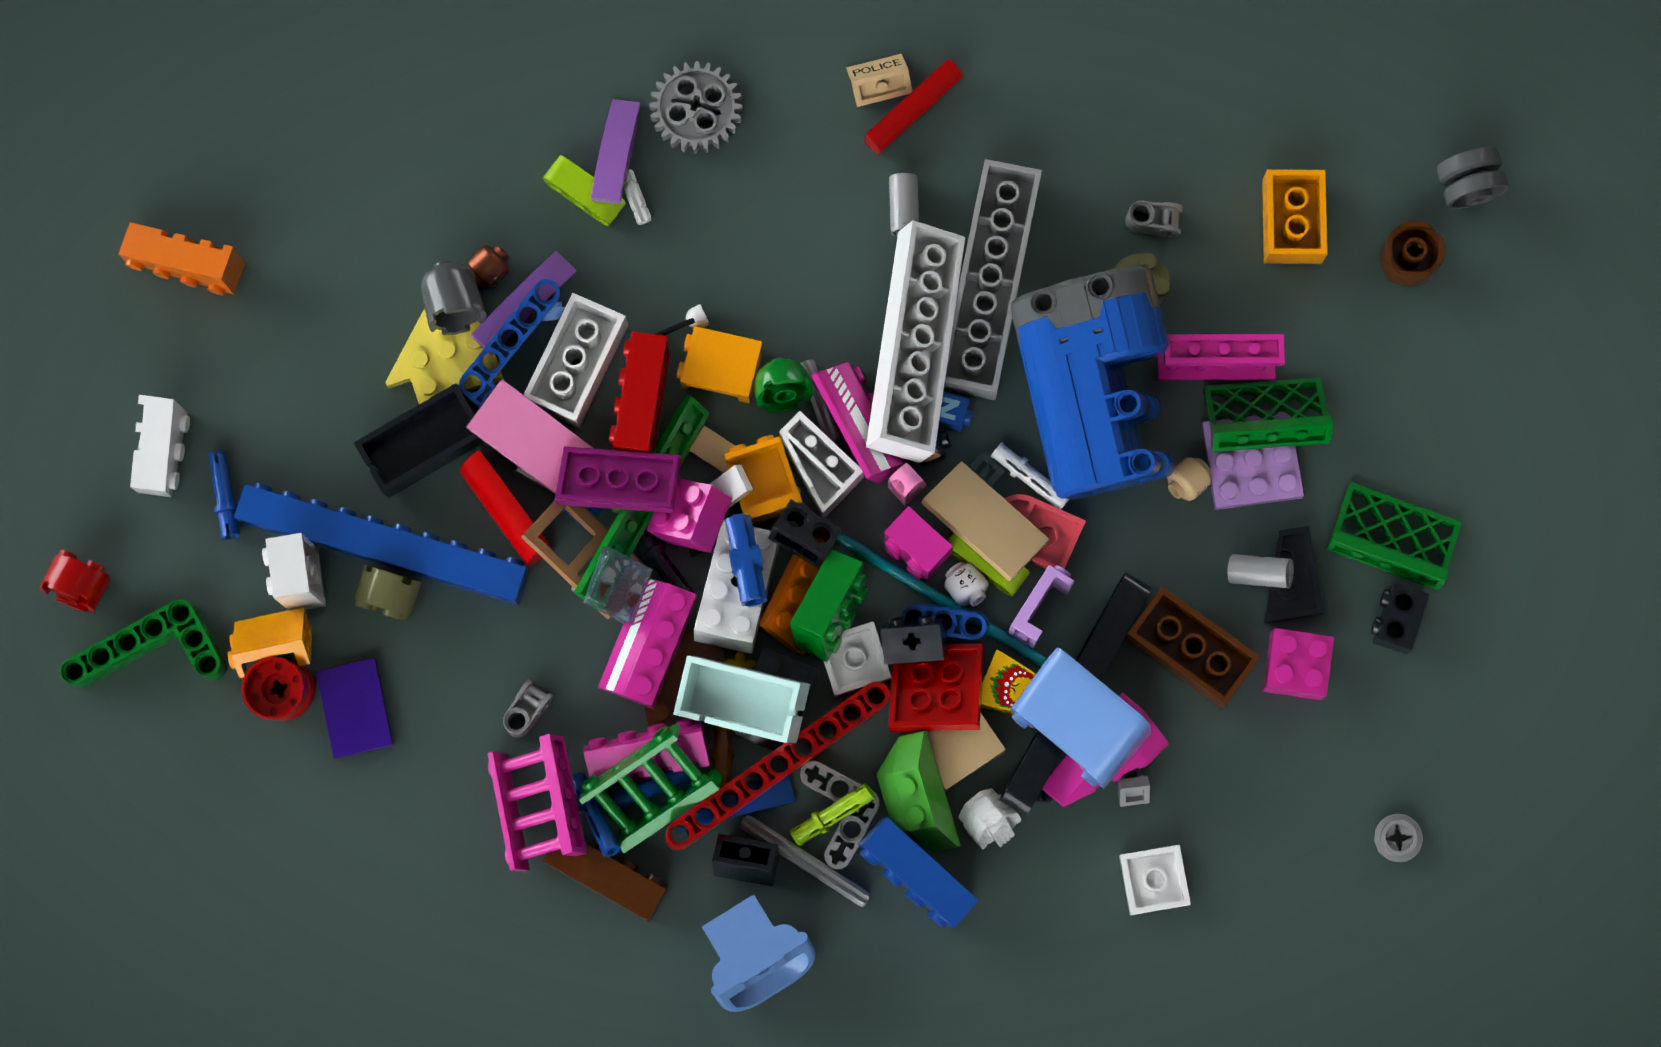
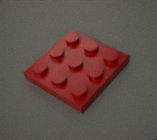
[888,643,984,732]

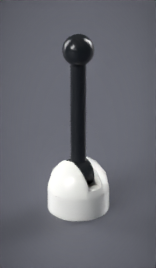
[655,304,710,336]

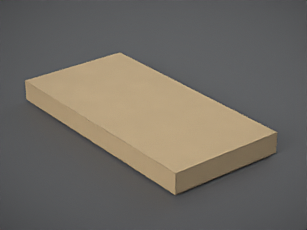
[921,461,1049,582]

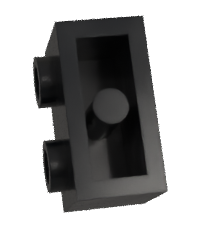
[712,834,779,887]

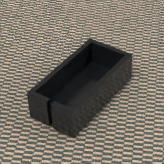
[354,383,485,498]

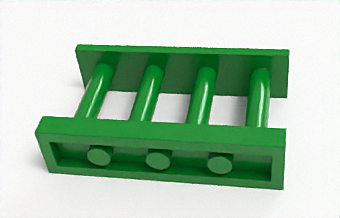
[579,723,722,853]

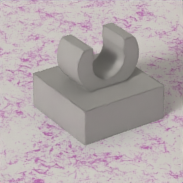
[1118,770,1150,807]

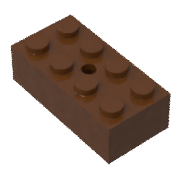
[1125,586,1261,710]

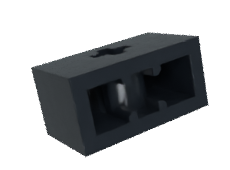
[880,614,948,664]

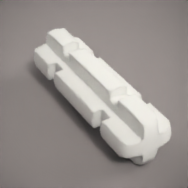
[624,169,652,225]

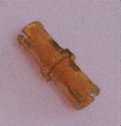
[711,726,735,787]

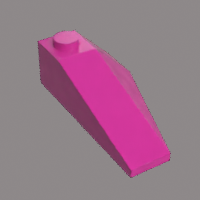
[1042,693,1169,807]

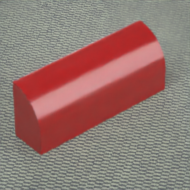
[459,449,553,569]

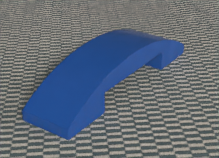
[676,776,796,833]

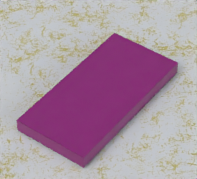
[555,447,682,513]

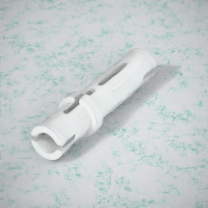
[990,442,1069,509]

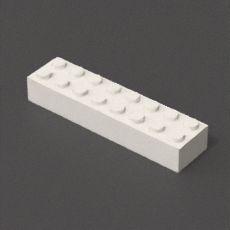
[866,220,965,463]

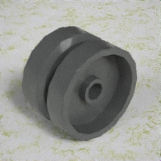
[1436,147,1510,209]

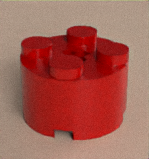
[39,549,110,613]

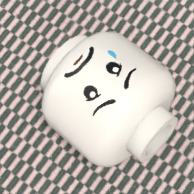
[944,562,989,607]

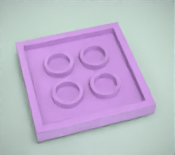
[1201,411,1304,510]

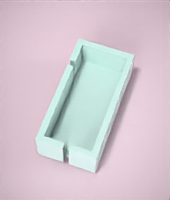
[673,655,810,743]

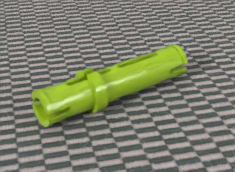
[790,783,876,846]

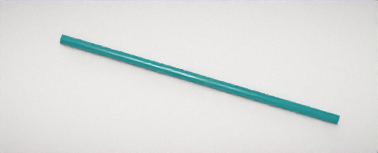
[836,531,1048,667]

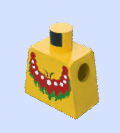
[981,649,1036,715]

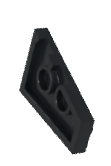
[1264,526,1324,624]

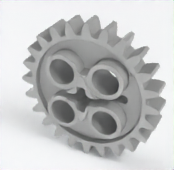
[649,61,743,154]

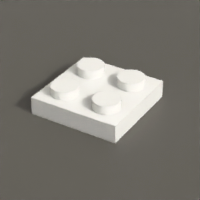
[823,621,892,697]
[1119,845,1191,916]

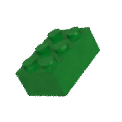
[790,549,869,662]

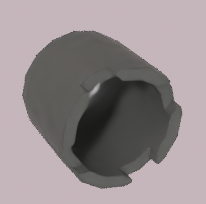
[421,260,487,335]

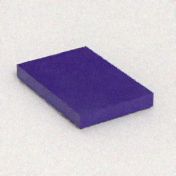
[316,658,394,759]

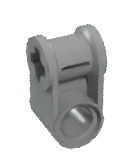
[1125,200,1183,238]
[503,679,554,738]

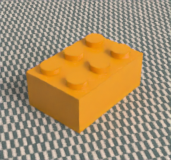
[1262,169,1327,264]

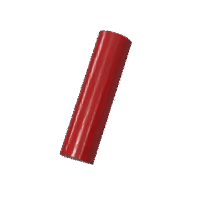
[864,59,963,154]

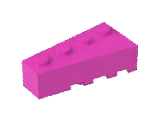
[583,718,710,782]

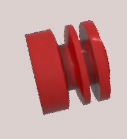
[241,657,316,721]

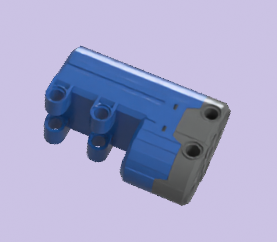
[1010,264,1175,500]

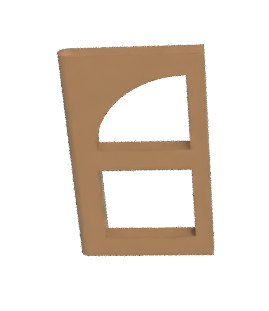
[521,500,651,619]

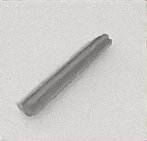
[739,814,871,907]

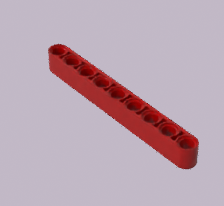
[665,682,890,850]

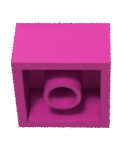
[646,479,732,553]
[884,506,953,582]
[1262,628,1334,700]

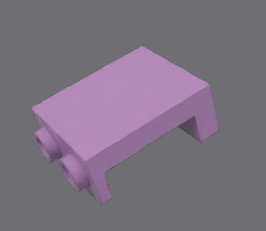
[1008,565,1074,649]

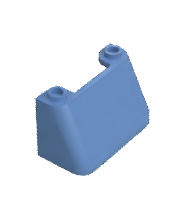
[1011,647,1151,789]

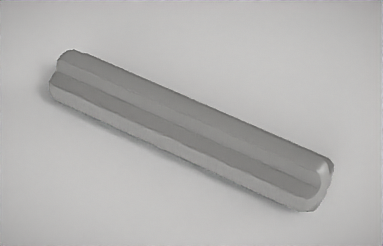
[800,359,840,442]

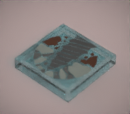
[583,547,652,625]

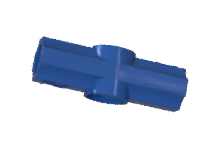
[725,513,767,607]

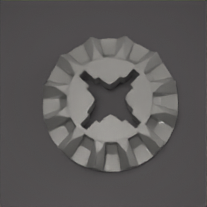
[1373,814,1423,863]

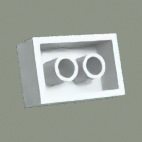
[262,533,326,610]

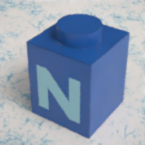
[938,392,973,433]

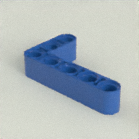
[459,279,561,407]

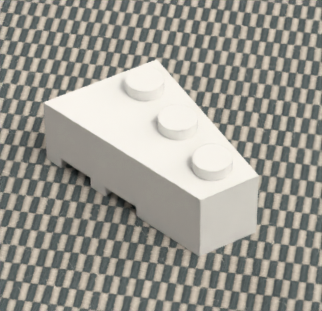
[130,395,190,497]
[779,411,864,518]

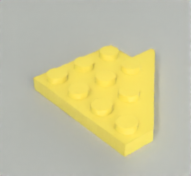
[385,308,504,404]

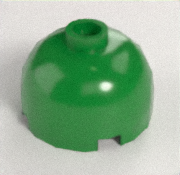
[754,358,814,413]

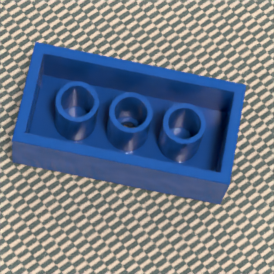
[858,818,979,928]

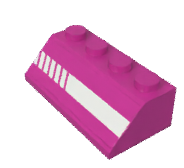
[811,362,906,484]
[598,577,698,710]

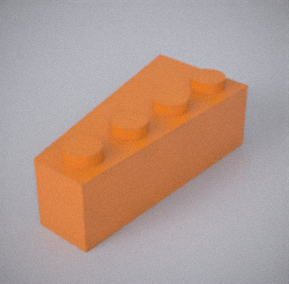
[118,222,245,296]

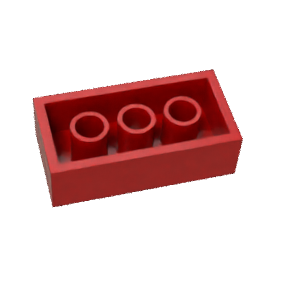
[609,331,671,453]

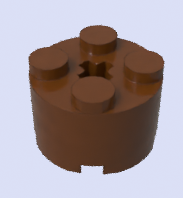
[1380,221,1445,287]

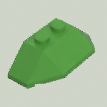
[876,730,961,852]

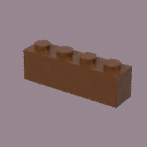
[542,836,668,922]

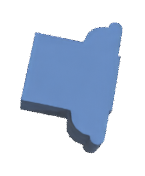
[702,895,816,1012]

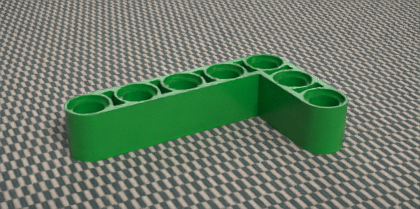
[60,599,227,688]

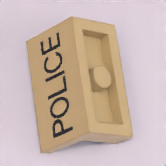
[846,54,912,107]

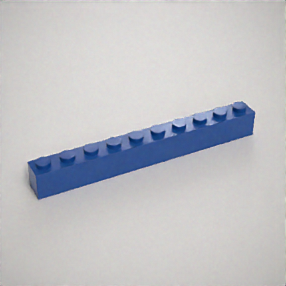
[234,482,530,606]

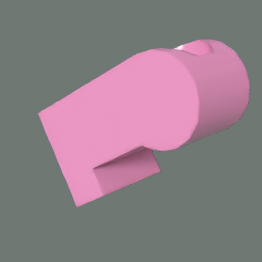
[888,463,927,507]

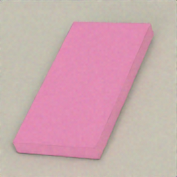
[466,379,594,494]

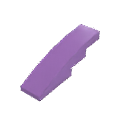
[591,99,641,204]
[471,251,577,356]

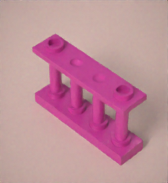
[1157,334,1285,381]
[488,734,587,872]

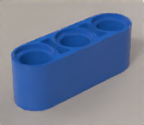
[901,603,989,640]

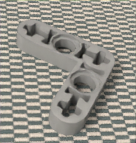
[800,761,880,871]

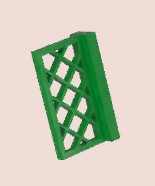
[1203,377,1333,452]
[1326,482,1462,591]

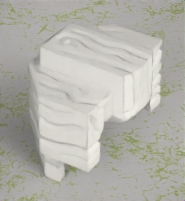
[958,788,1022,850]

